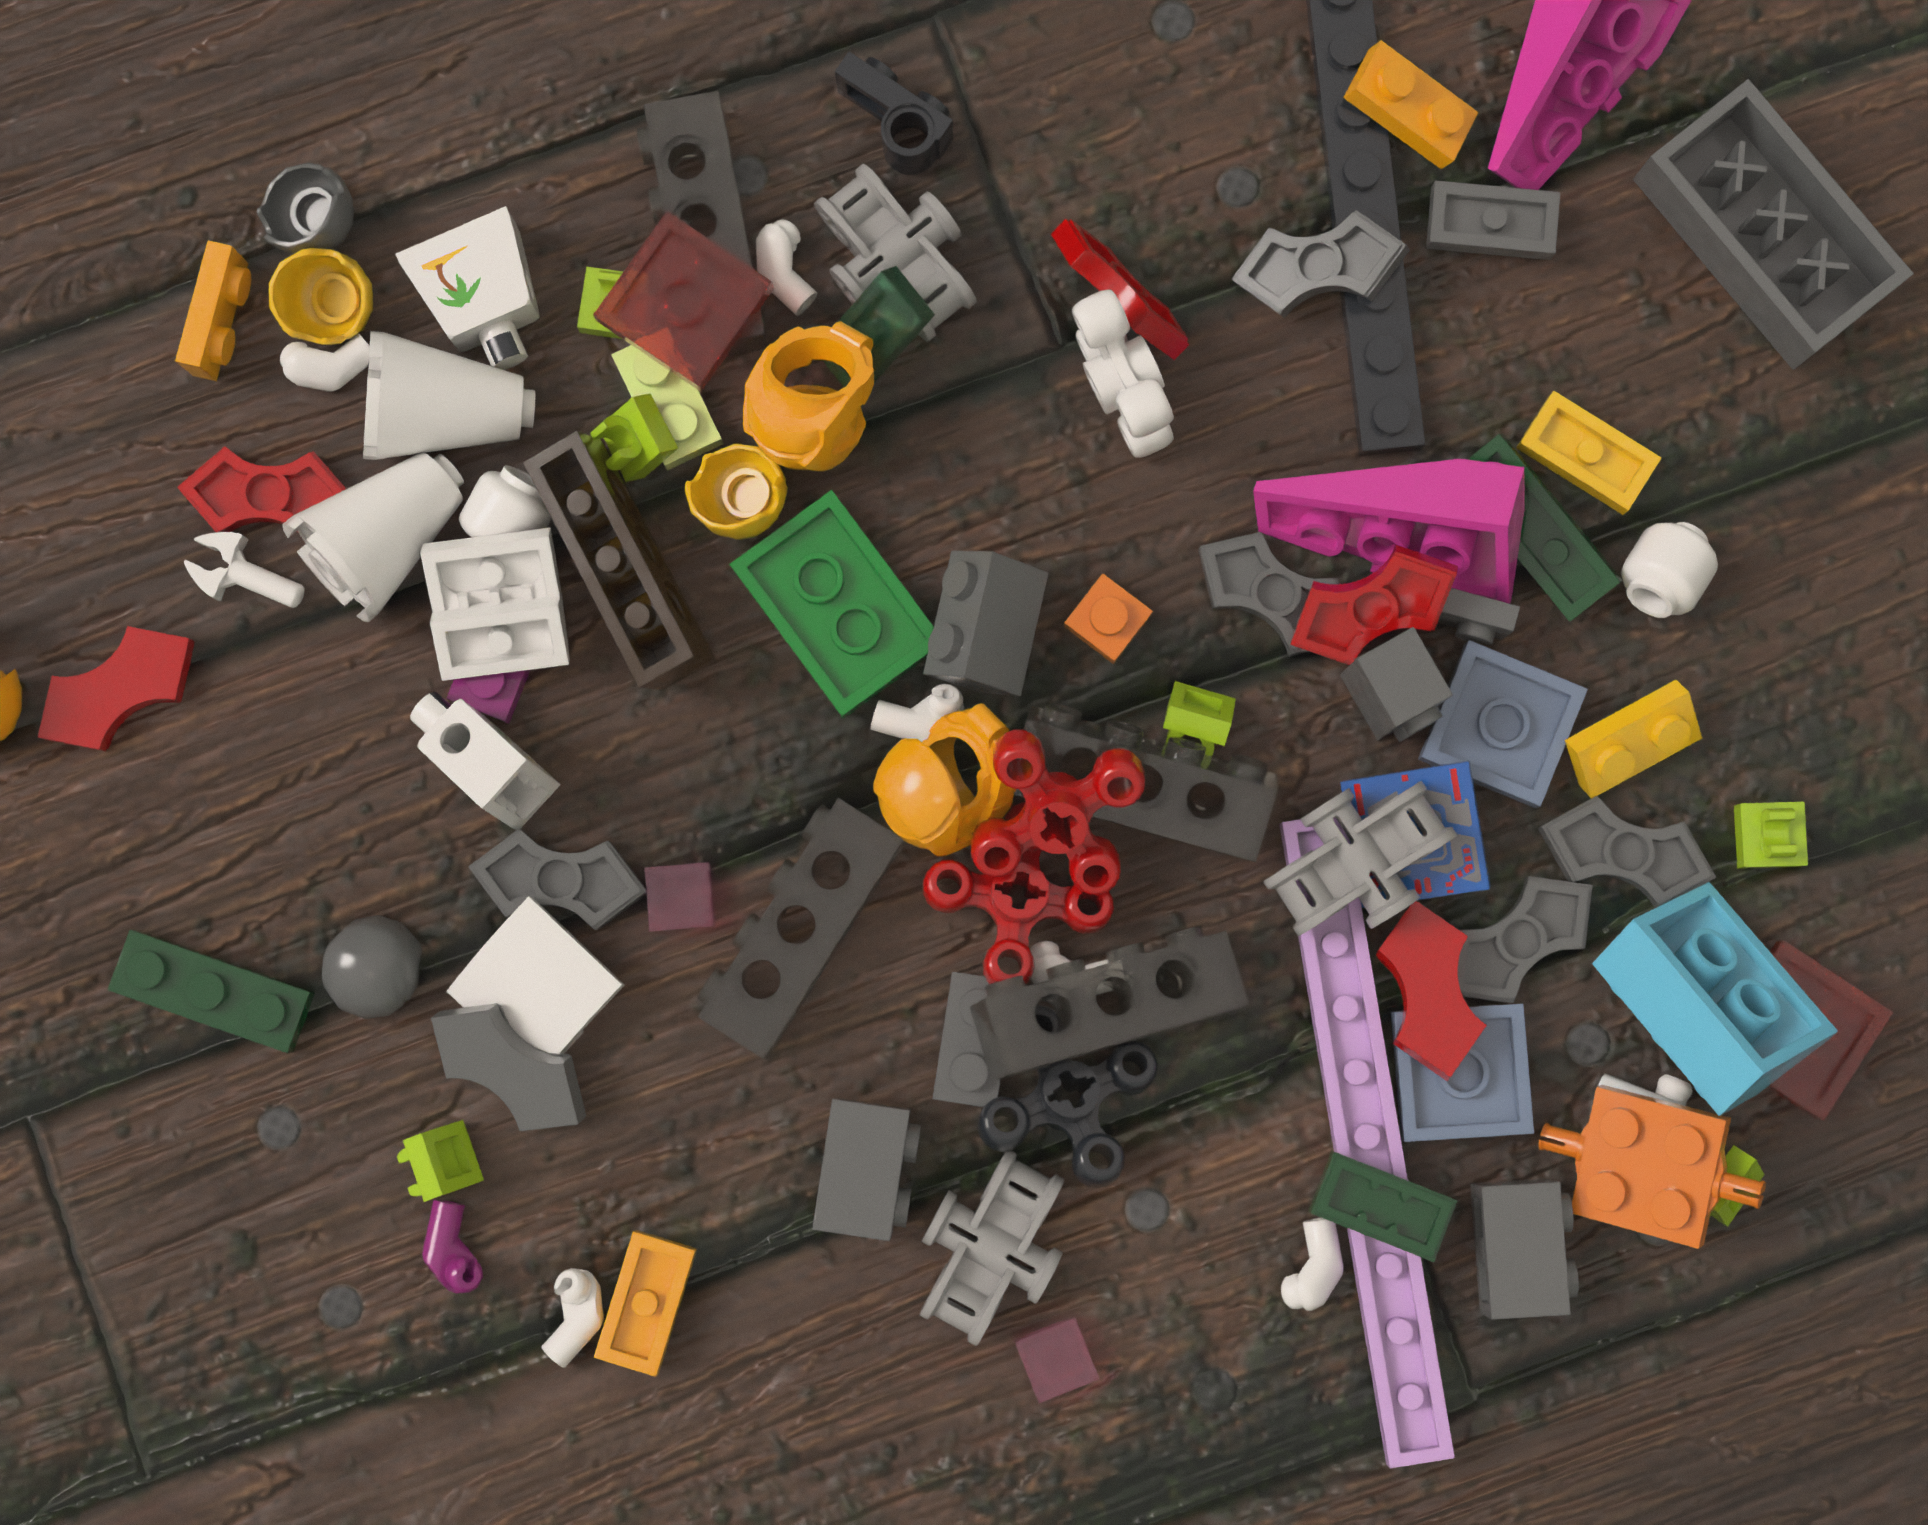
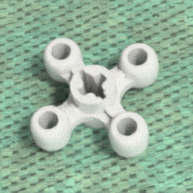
[1072,289,1174,458]

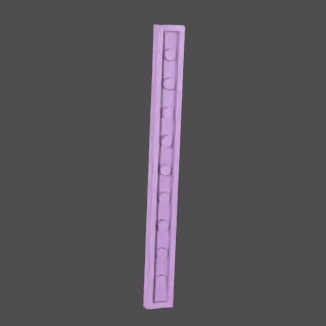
[1280,818,1455,1468]

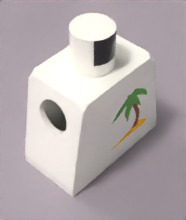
[395,206,540,370]
[410,692,561,830]

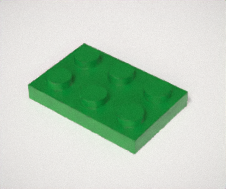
[729,490,934,719]

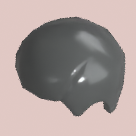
[256,162,354,254]
[321,915,422,1019]

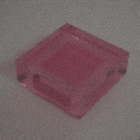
[645,863,715,932]
[1015,1316,1099,1403]

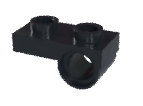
[835,52,954,175]

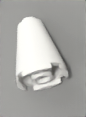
[363,331,535,460]
[282,452,464,622]

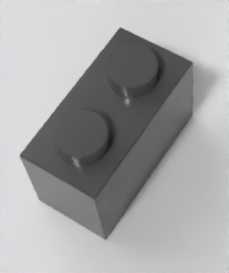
[923,551,1048,696]
[1340,627,1453,742]
[812,1097,921,1241]
[1470,1179,1579,1319]

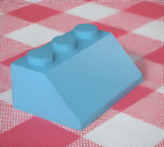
[1592,882,1838,1116]

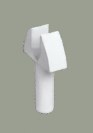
[184,532,304,608]

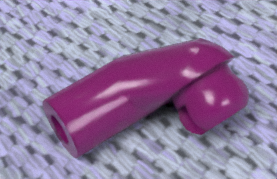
[422,1199,483,1293]

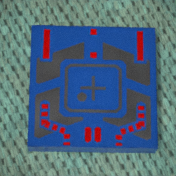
[1340,760,1491,908]

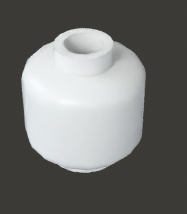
[459,465,552,538]
[1621,522,1718,618]

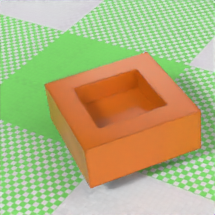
[1064,573,1153,664]

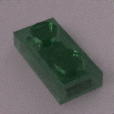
[822,266,935,387]

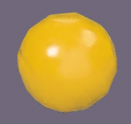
[269,248,373,345]
[685,443,788,540]

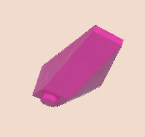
[1488,0,1691,190]
[1253,459,1525,604]

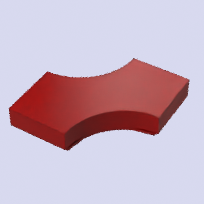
[1051,218,1190,360]
[177,446,347,533]
[1290,544,1458,665]
[38,626,195,752]
[1376,901,1487,1081]

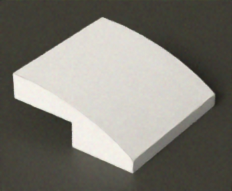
[420,528,570,681]
[446,896,625,1054]

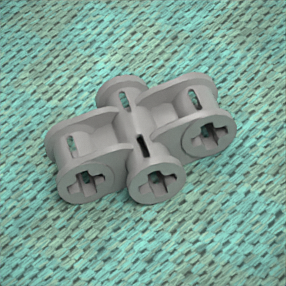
[814,164,977,342]
[1263,780,1457,936]
[919,1150,1065,1346]

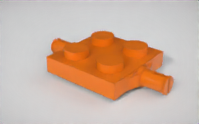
[1539,1085,1766,1249]

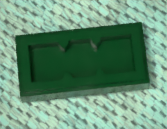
[1308,1151,1457,1262]

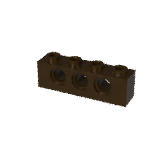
[523,431,716,690]

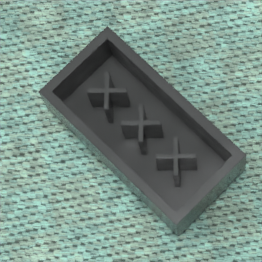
[1633,79,1914,370]

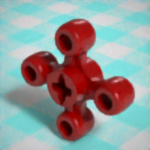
[971,729,1145,895]
[923,802,1114,993]

